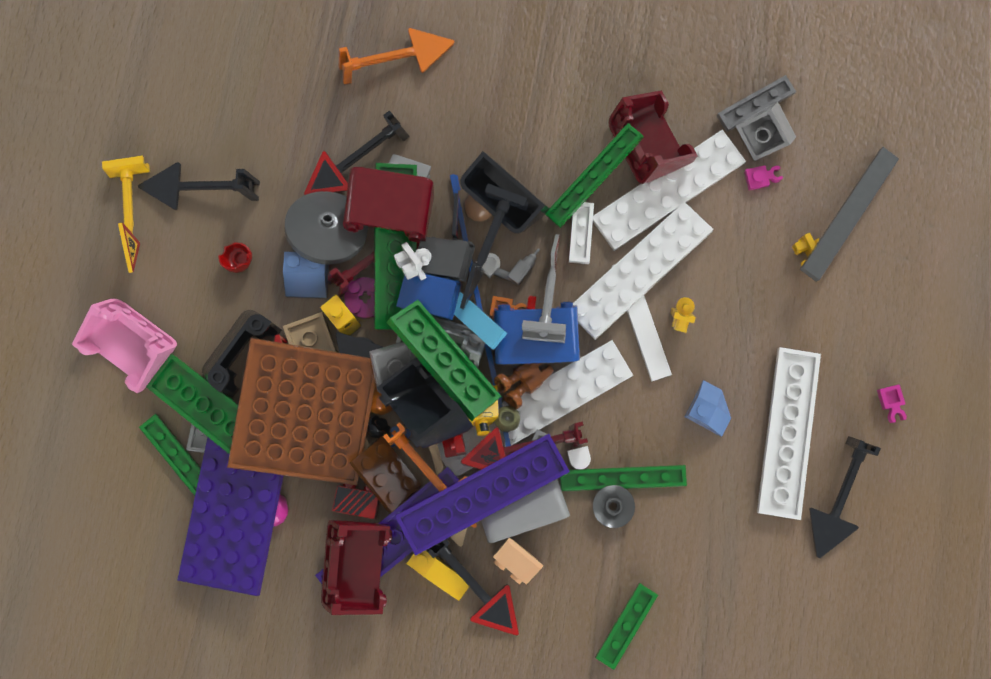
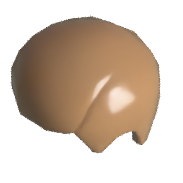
[464,195,492,222]

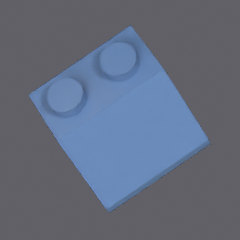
[283,252,329,298]

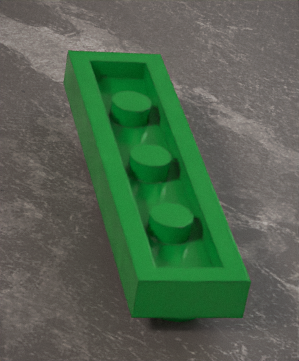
[595,583,658,670]

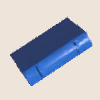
[396,274,462,320]

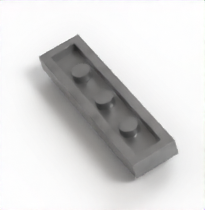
[717,75,796,132]

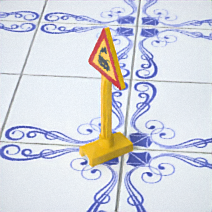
[102,155,150,273]

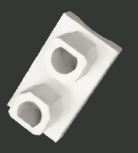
[394,242,432,280]

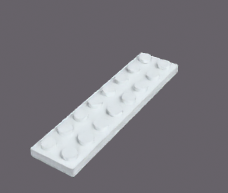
[593,129,746,251]
[573,202,713,340]
[757,347,821,520]

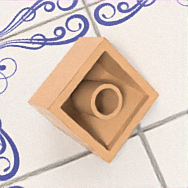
[493,537,543,585]

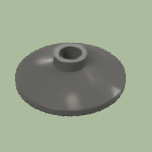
[593,485,635,528]

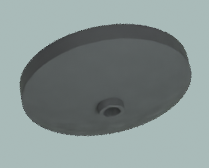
[284,191,368,265]

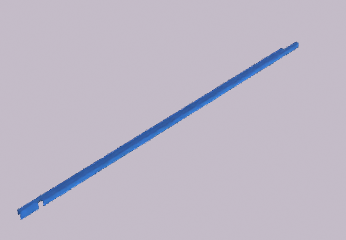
[450,174,511,447]

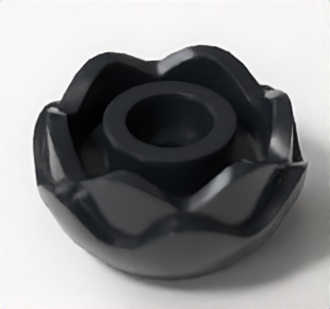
[367,415,391,438]

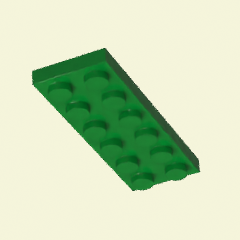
[387,300,501,422]
[146,353,238,454]

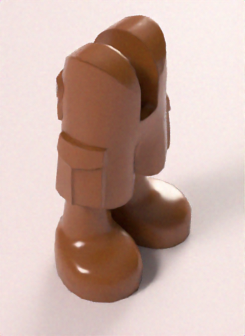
[494,363,554,410]

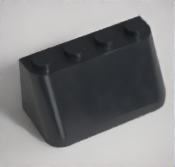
[460,151,549,233]

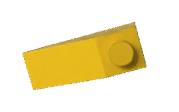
[406,550,469,601]

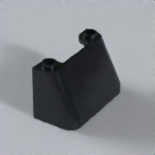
[202,310,282,397]
[376,357,474,449]

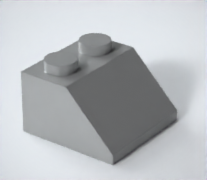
[736,102,796,161]

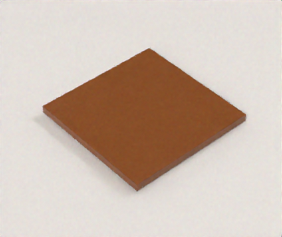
[227,338,376,485]

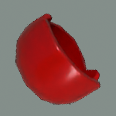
[218,242,252,273]

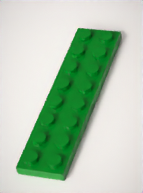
[374,163,417,330]

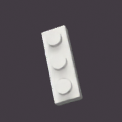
[569,202,594,264]

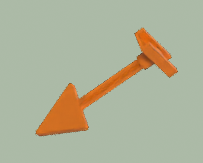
[338,28,454,84]
[383,422,477,528]

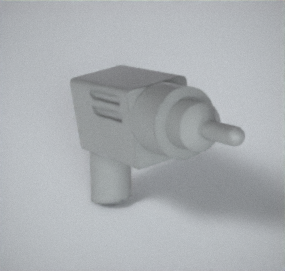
[494,248,540,286]

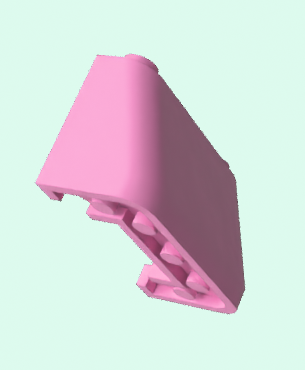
[72,299,177,393]

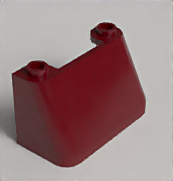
[609,90,698,184]
[343,167,434,242]
[321,520,392,615]

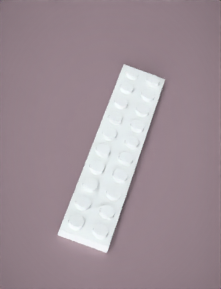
[437,340,633,477]

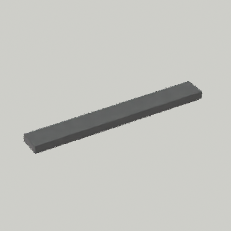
[800,147,899,282]

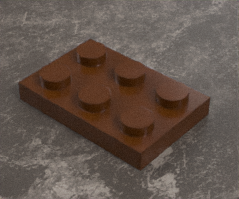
[350,436,421,513]

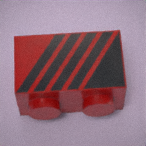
[332,484,380,519]

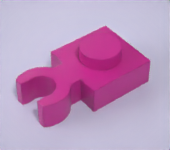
[744,165,783,190]
[877,384,907,423]

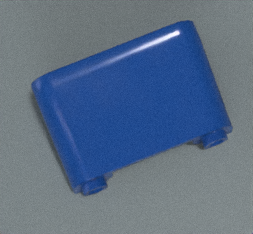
[494,302,580,364]

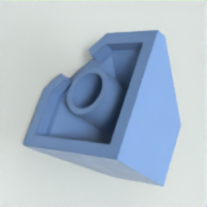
[684,380,731,437]

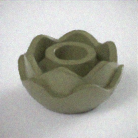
[494,406,520,432]

